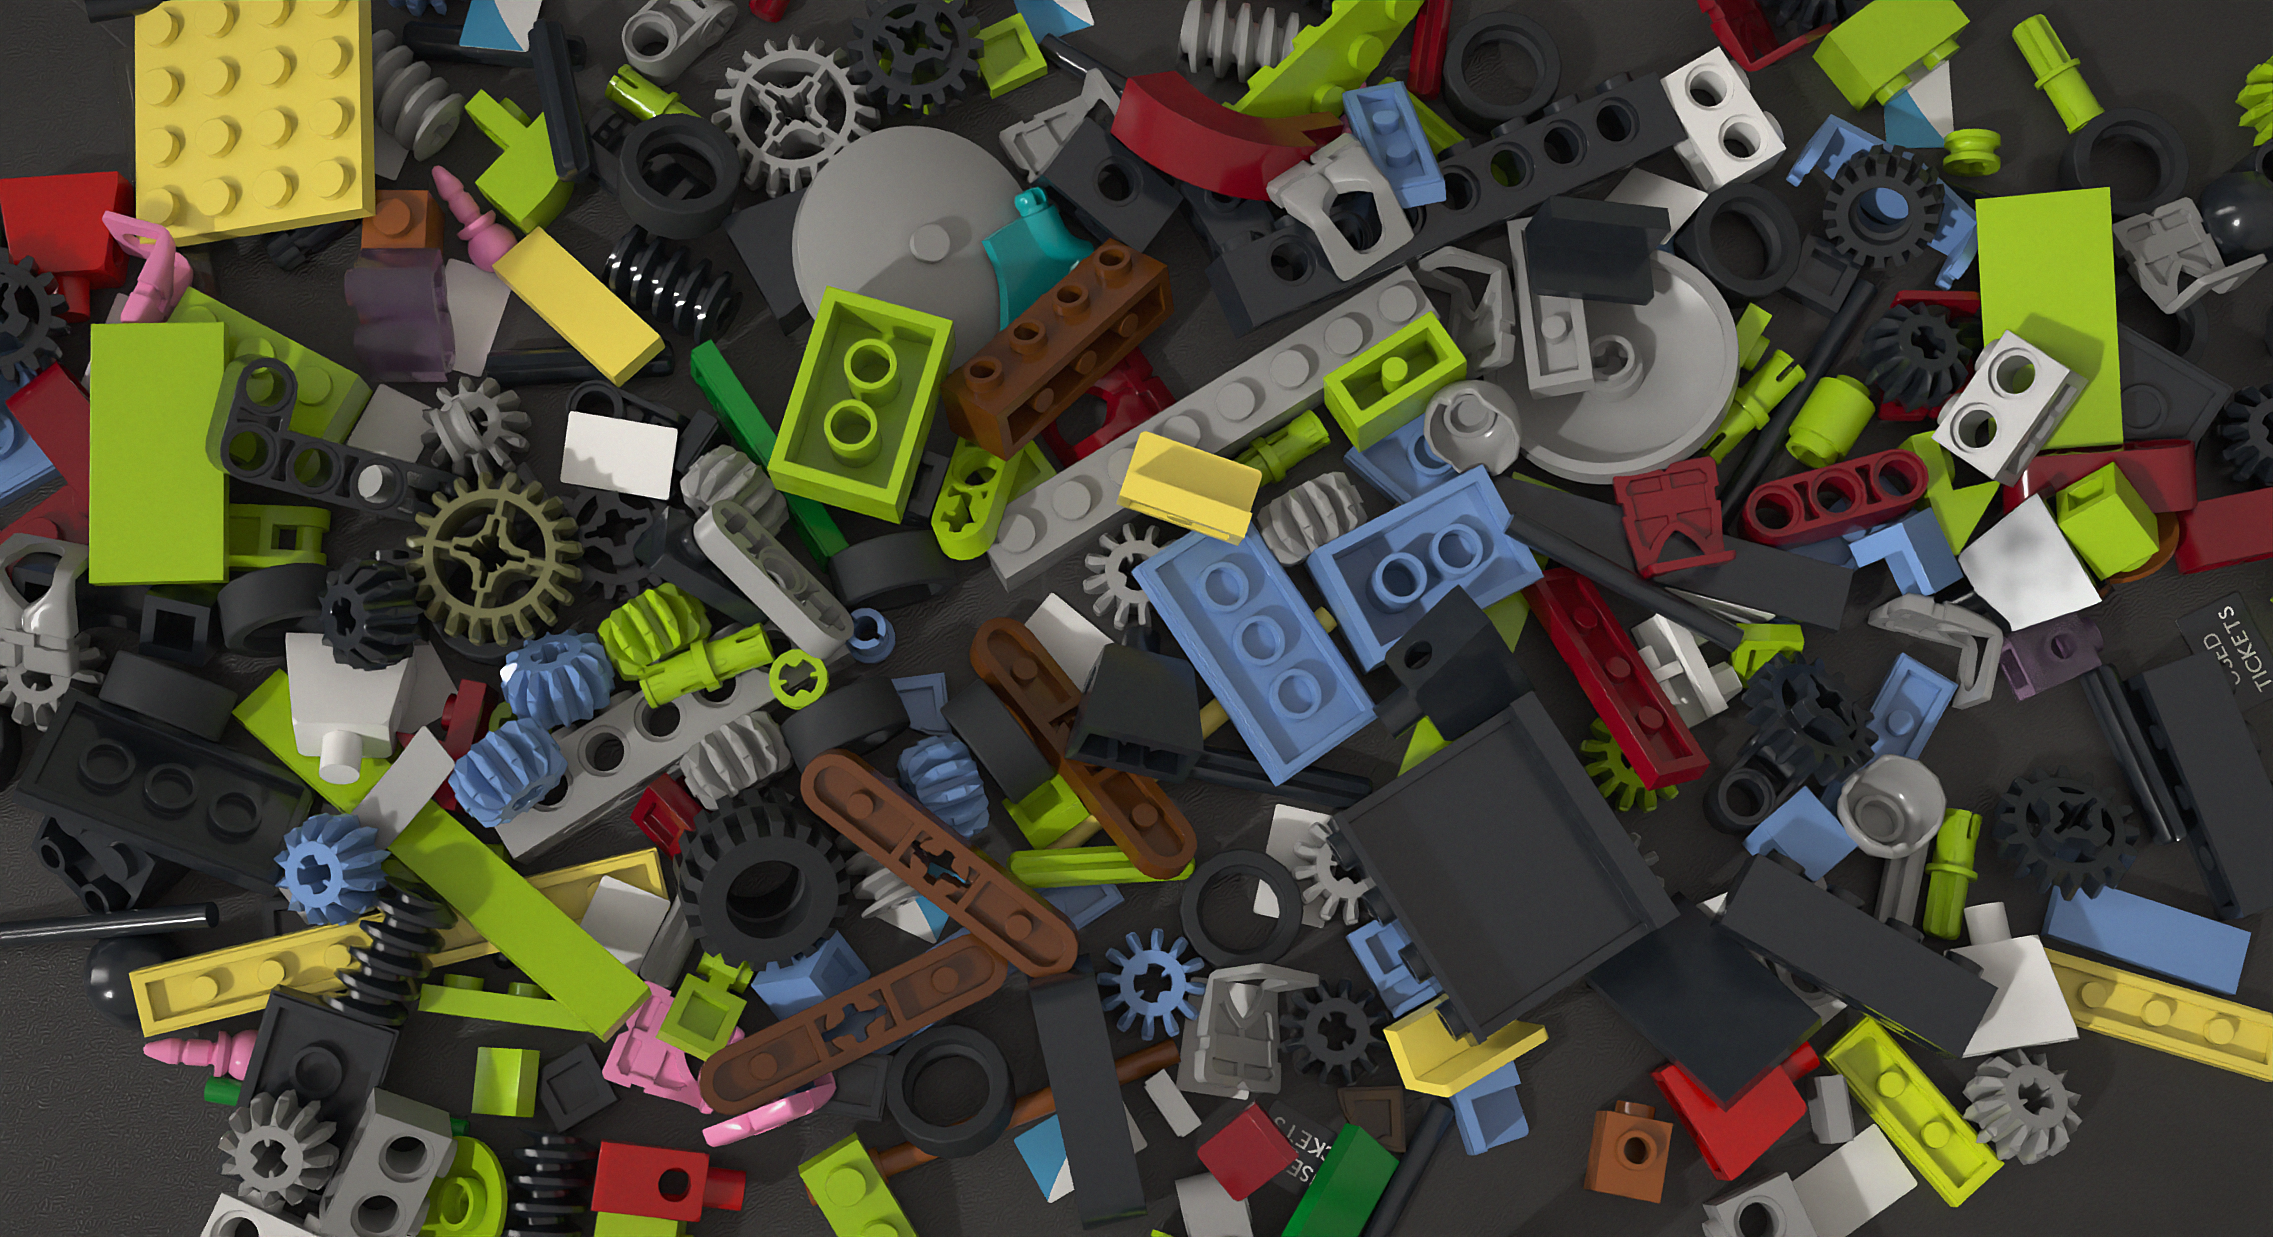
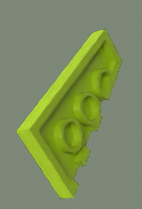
[1222,0,1425,118]

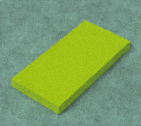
[1975,187,2123,450]
[89,322,230,586]

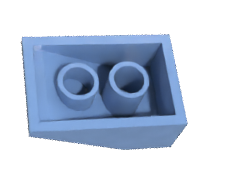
[1303,464,1544,676]

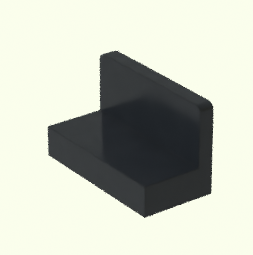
[1525,195,1671,306]

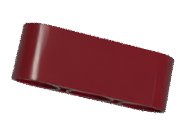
[5,360,90,508]
[2002,439,2198,517]
[1737,449,1929,551]
[2173,487,2273,575]

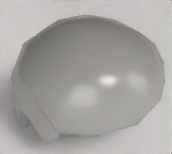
[1423,380,1523,476]
[1836,754,1947,859]

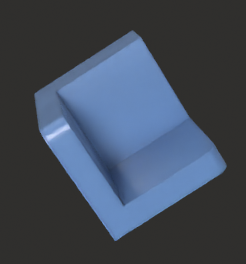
[1849,507,1964,596]
[1742,786,1858,884]
[751,930,871,1022]
[1448,1060,1529,1155]

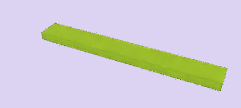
[231,668,652,1043]

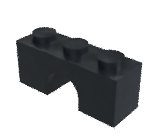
[12,552,231,667]

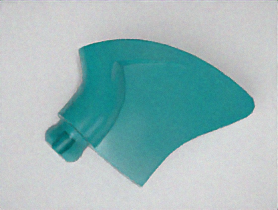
[981,186,1094,331]

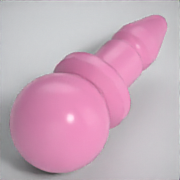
[432,165,518,273]
[143,1029,259,1081]

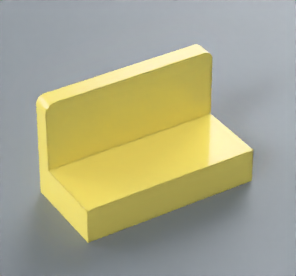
[1116,431,1262,546]
[1383,998,1549,1097]

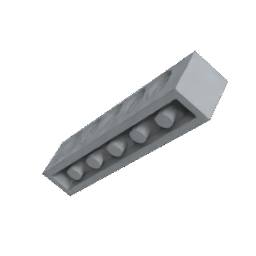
[494,619,856,865]

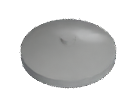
[792,126,1023,377]
[1483,249,1740,484]

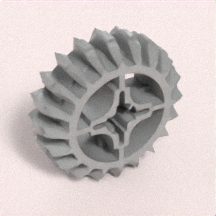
[711,34,881,199]

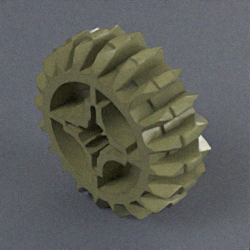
[404,471,585,647]

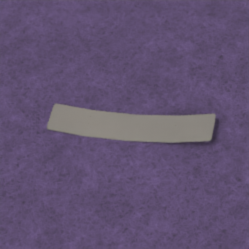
[279,726,455,925]

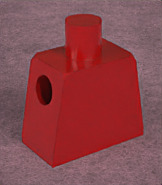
[0,171,136,323]
[1648,1041,1820,1181]
[591,1138,746,1222]

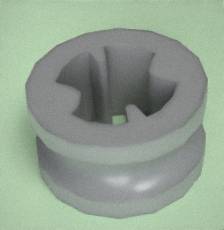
[429,397,486,463]

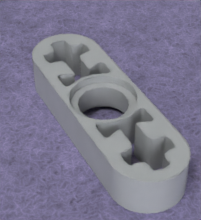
[693,500,854,659]

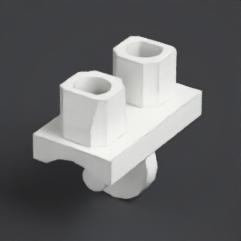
[1631,613,1742,729]

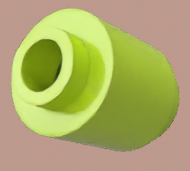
[1786,375,1875,469]

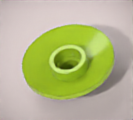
[415,1136,508,1237]

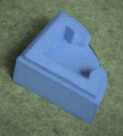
[891,673,953,737]

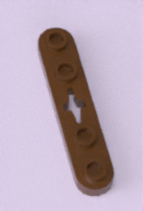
[969,617,1197,880]
[800,748,1080,978]
[698,933,1008,1115]

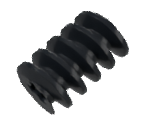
[601,224,743,346]
[322,876,458,1026]
[500,1127,600,1237]

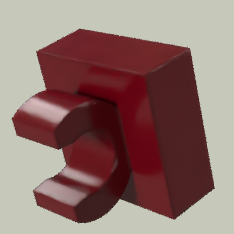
[629,772,714,862]

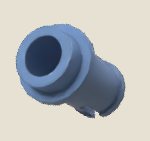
[845,608,895,664]

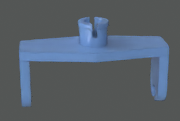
[1786,114,1978,291]

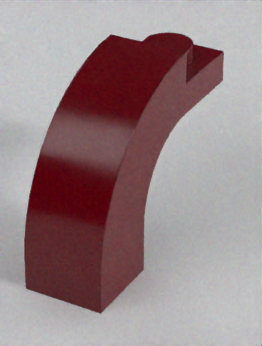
[1110,71,1345,201]

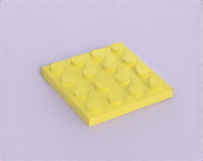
[135,0,376,247]

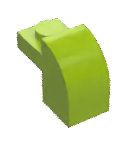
[464,89,575,236]

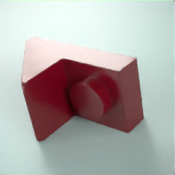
[396,678,500,817]
[1197,1098,1299,1202]

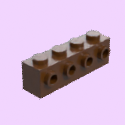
[939,238,1175,462]

